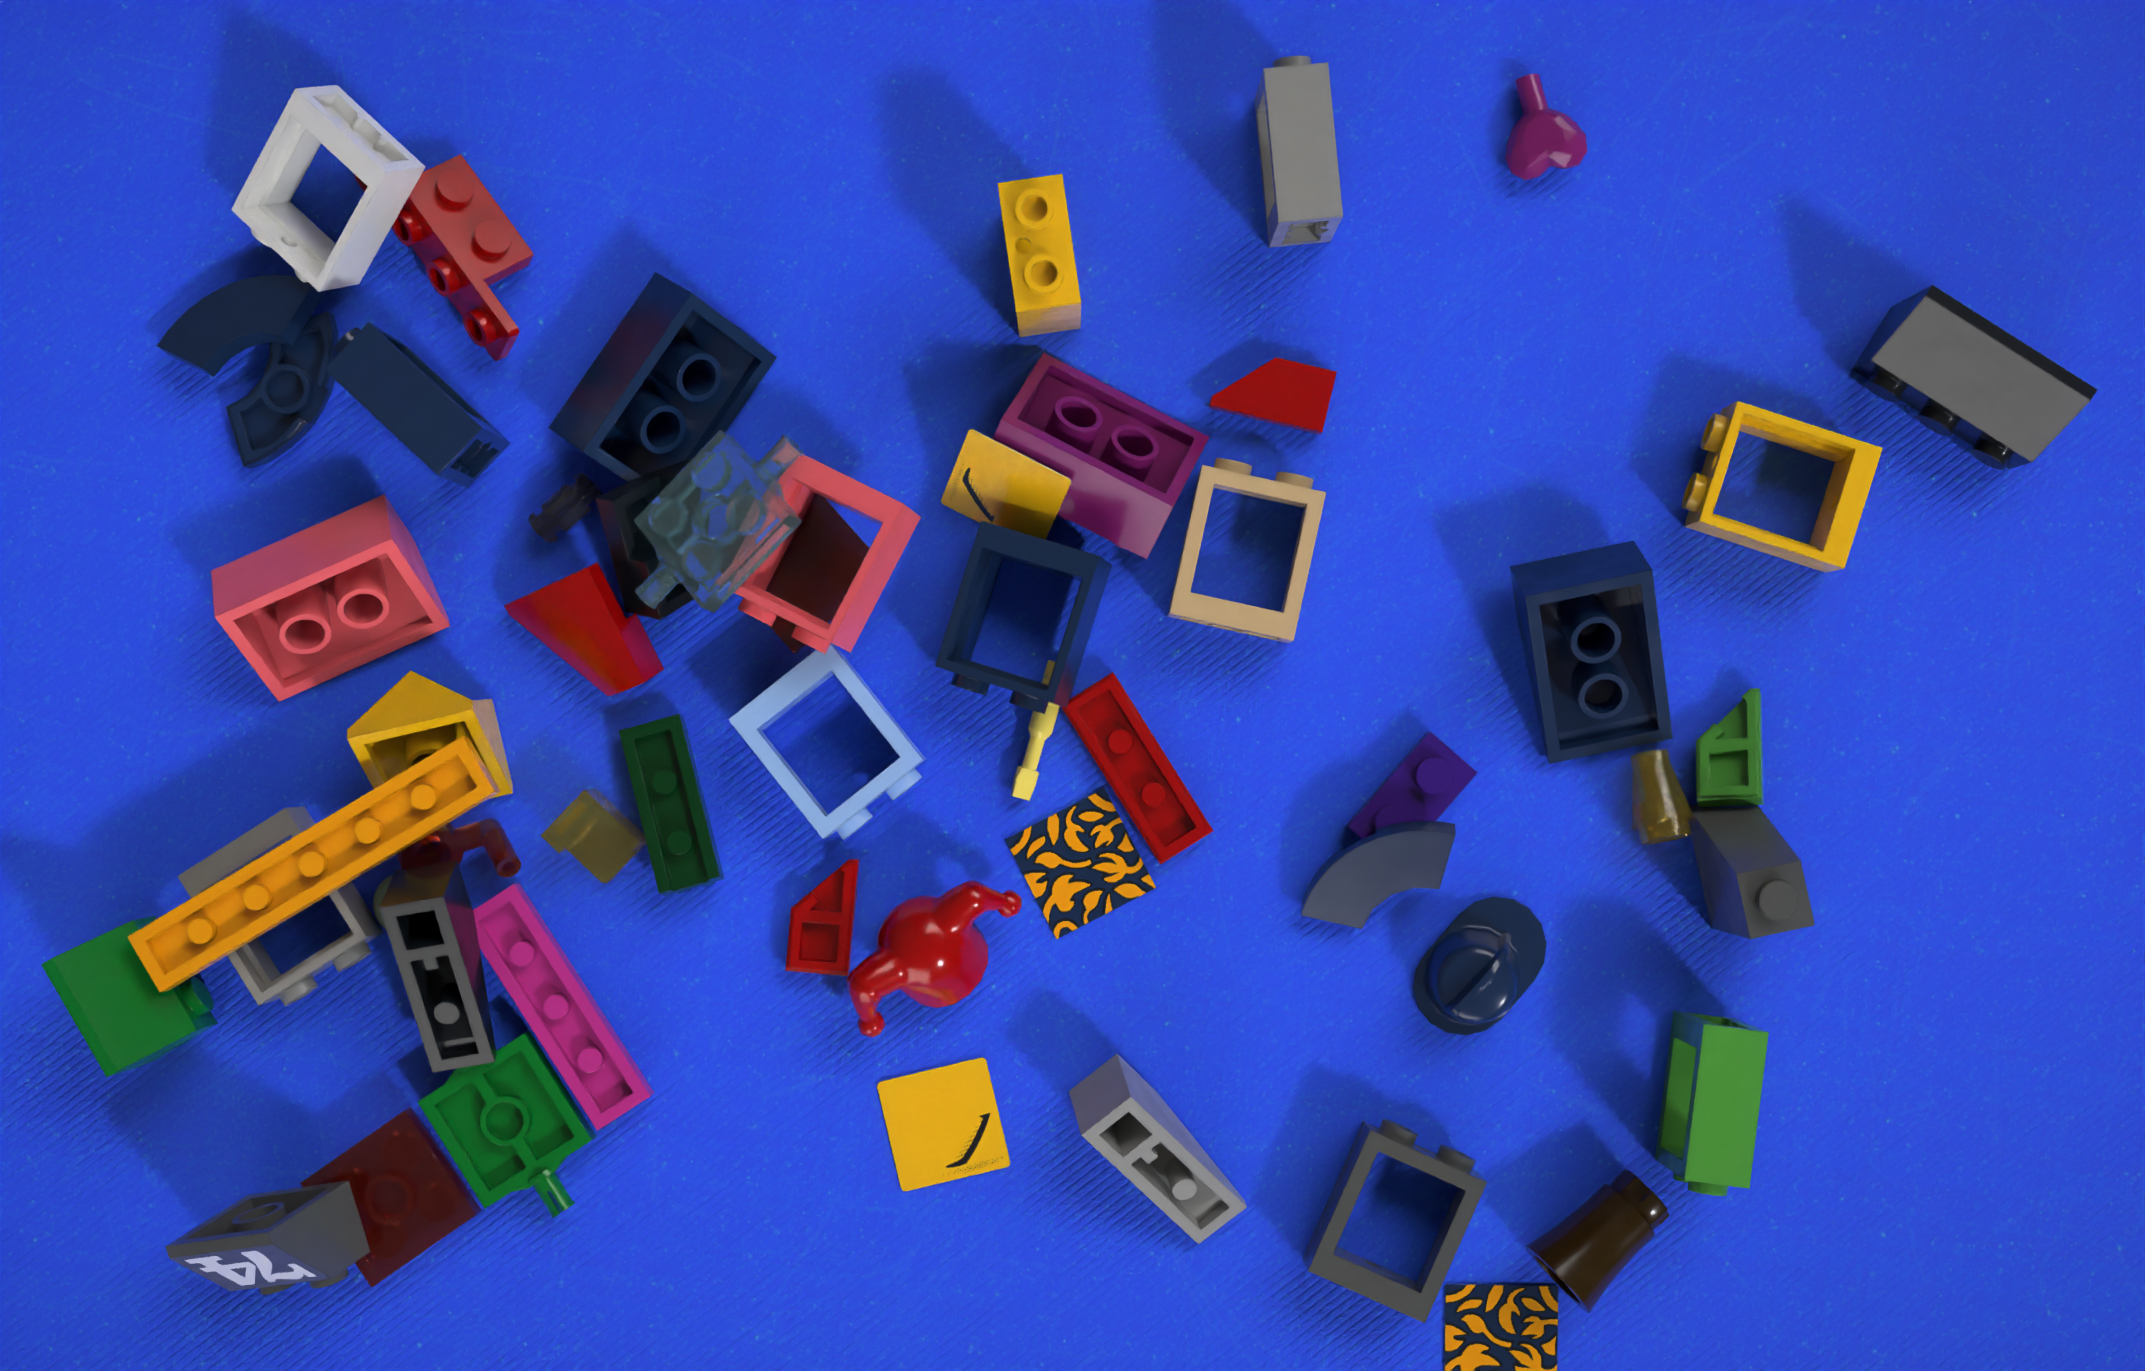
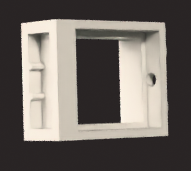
[231,85,426,292]

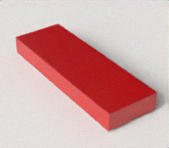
[1061,672,1213,864]

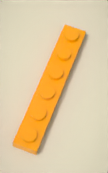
[128,736,501,992]

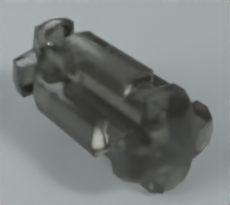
[528,473,603,543]

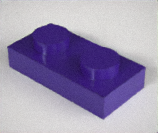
[1345,732,1477,839]

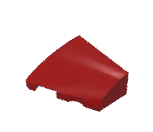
[504,562,664,696]

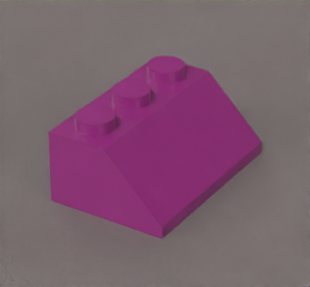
[993,352,1209,559]

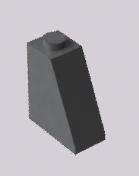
[1685,803,1815,939]

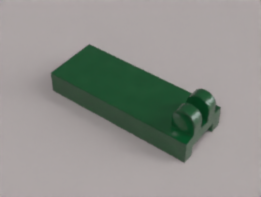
[619,714,724,896]

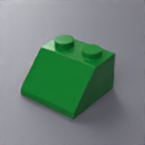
[41,916,218,1077]

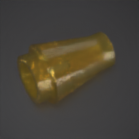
[1630,749,1695,845]

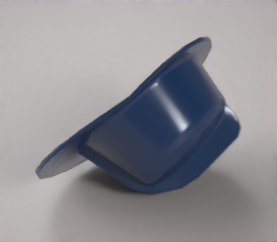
[1413,897,1547,1035]

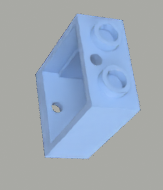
[728,643,926,840]

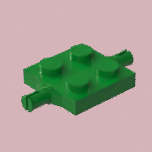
[418,1031,596,1218]

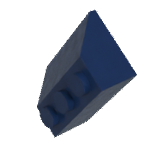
[548,272,777,482]

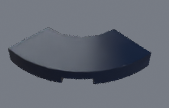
[157,275,325,377]
[226,311,339,469]
[1301,821,1456,929]

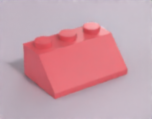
[211,494,450,702]

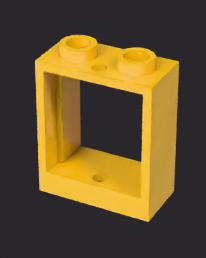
[997,174,1081,337]
[1682,401,1883,573]

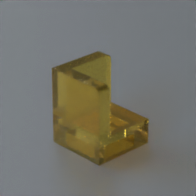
[541,789,647,883]

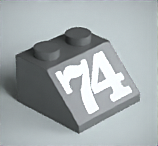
[165,1181,370,1295]

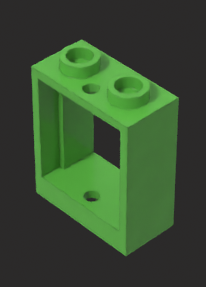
[1655,1010,1769,1196]

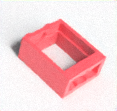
[723,450,921,654]

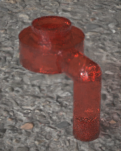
[396,818,521,877]

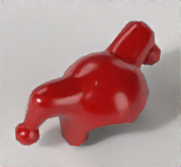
[846,880,1022,1038]

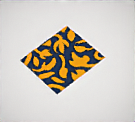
[1005,788,1156,939]
[1444,1284,1558,1371]

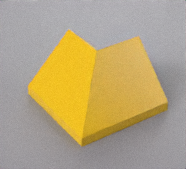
[347,670,513,799]

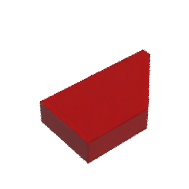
[1209,357,1337,435]
[785,859,860,976]

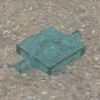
[634,430,804,613]

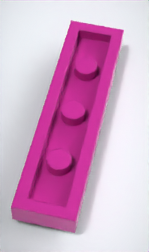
[473,883,654,1131]

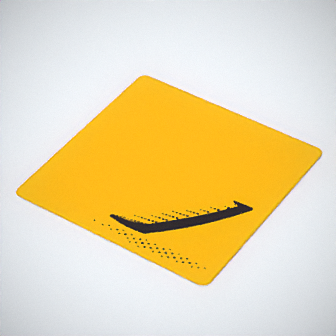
[941,429,1071,540]
[877,1057,1010,1191]

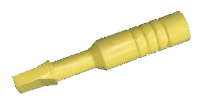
[1011,660,1060,801]

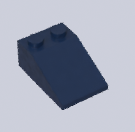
[1510,540,1673,764]

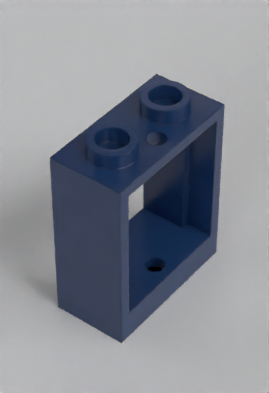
[324,322,510,488]
[935,521,1112,714]

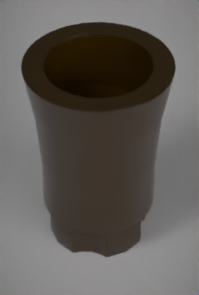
[1525,1169,1669,1313]

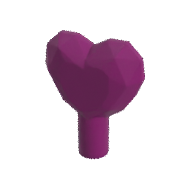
[1505,73,1587,181]

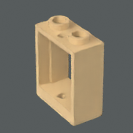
[1167,458,1326,643]

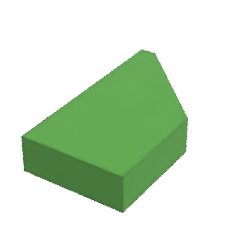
[1696,688,1764,807]

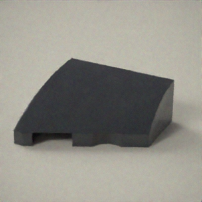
[596,454,718,620]

